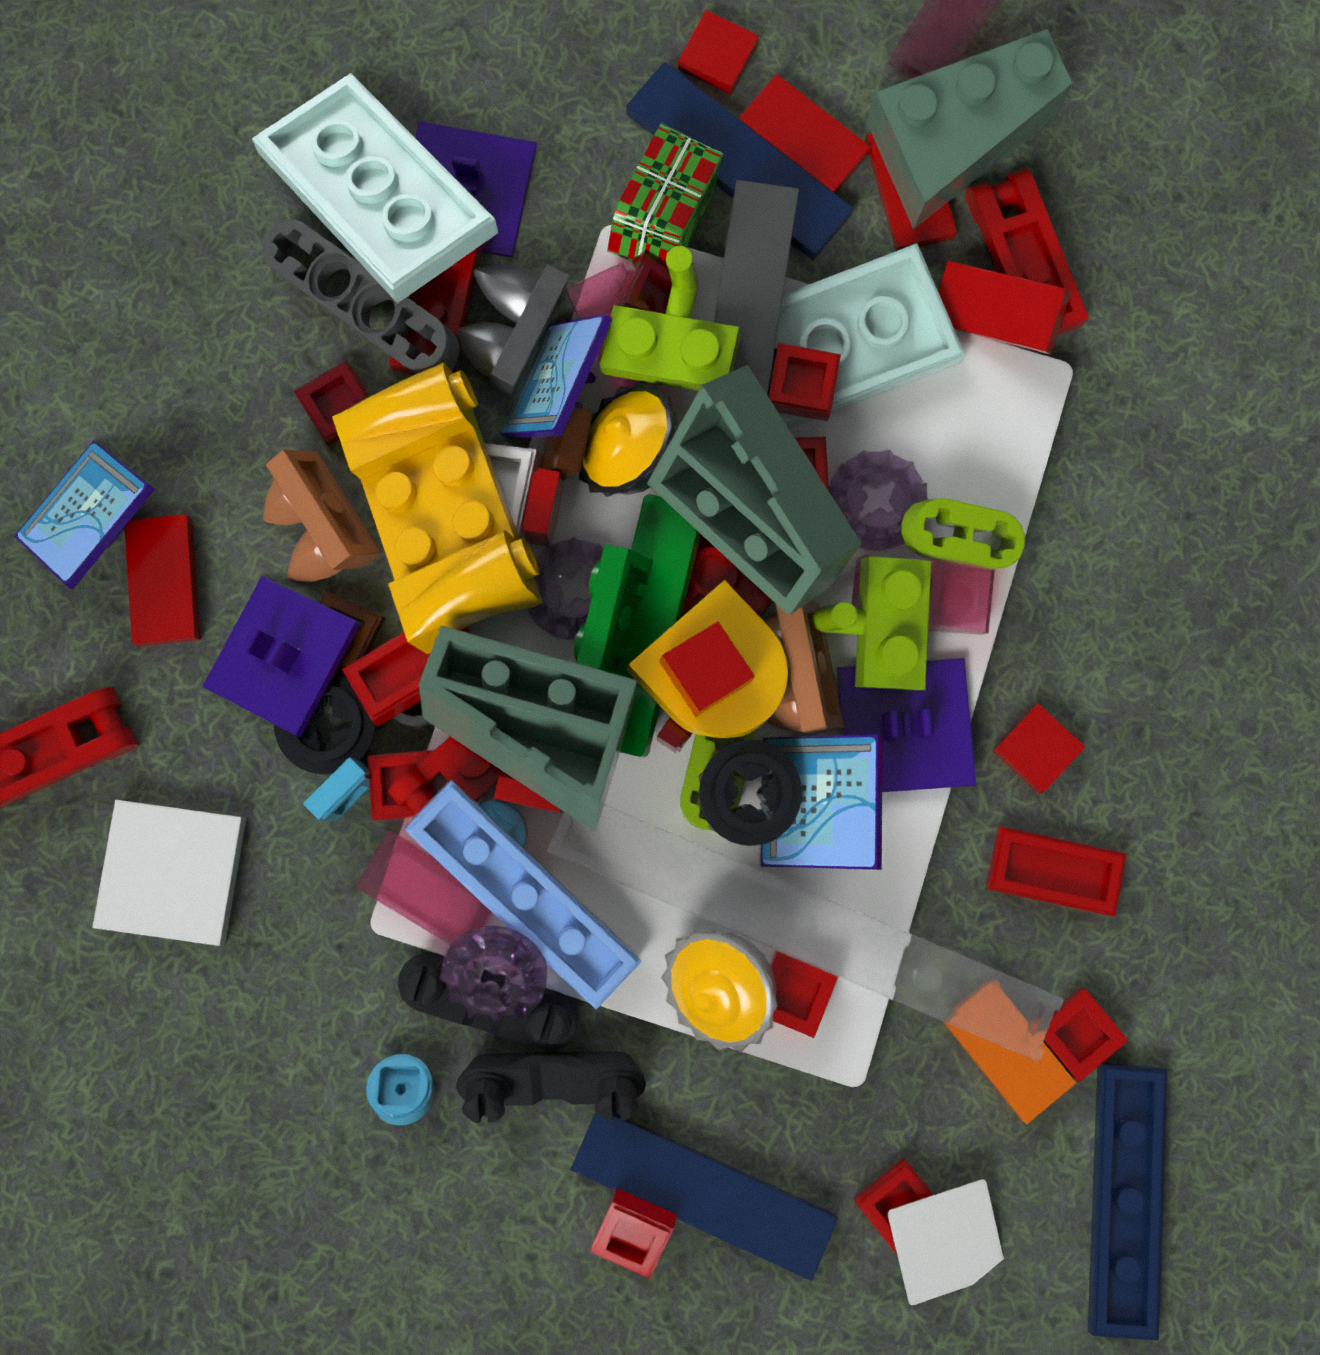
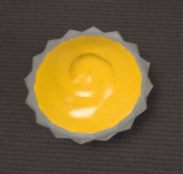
[661,930,778,1052]

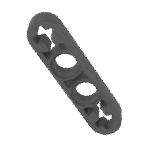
[263,220,460,374]

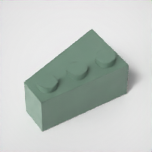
[865,29,1073,230]
[647,365,862,616]
[419,626,637,832]

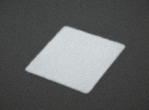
[888,1179,1004,1305]

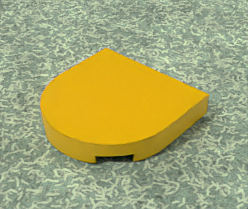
[627,580,788,738]

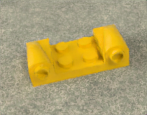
[332,363,543,654]

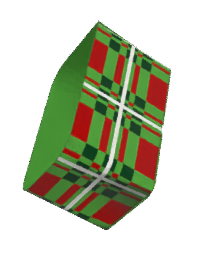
[607,122,724,268]

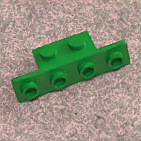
[574,494,701,757]

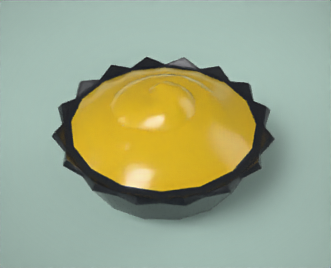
[578,381,678,497]

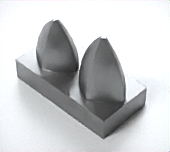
[457,264,569,398]

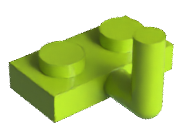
[599,246,741,392]
[812,556,931,691]

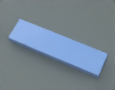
[404,779,642,1010]

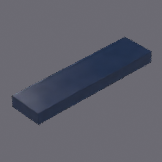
[626,61,854,261]
[1088,1063,1167,1341]
[571,1112,838,1281]

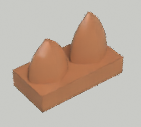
[263,450,382,582]
[762,601,845,733]

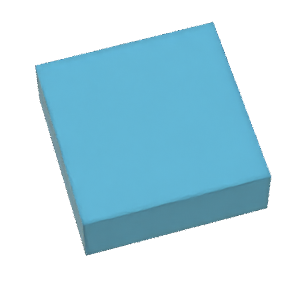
[303,757,371,822]

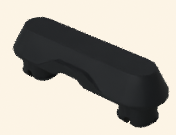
[398,953,580,1051]
[456,1051,646,1123]

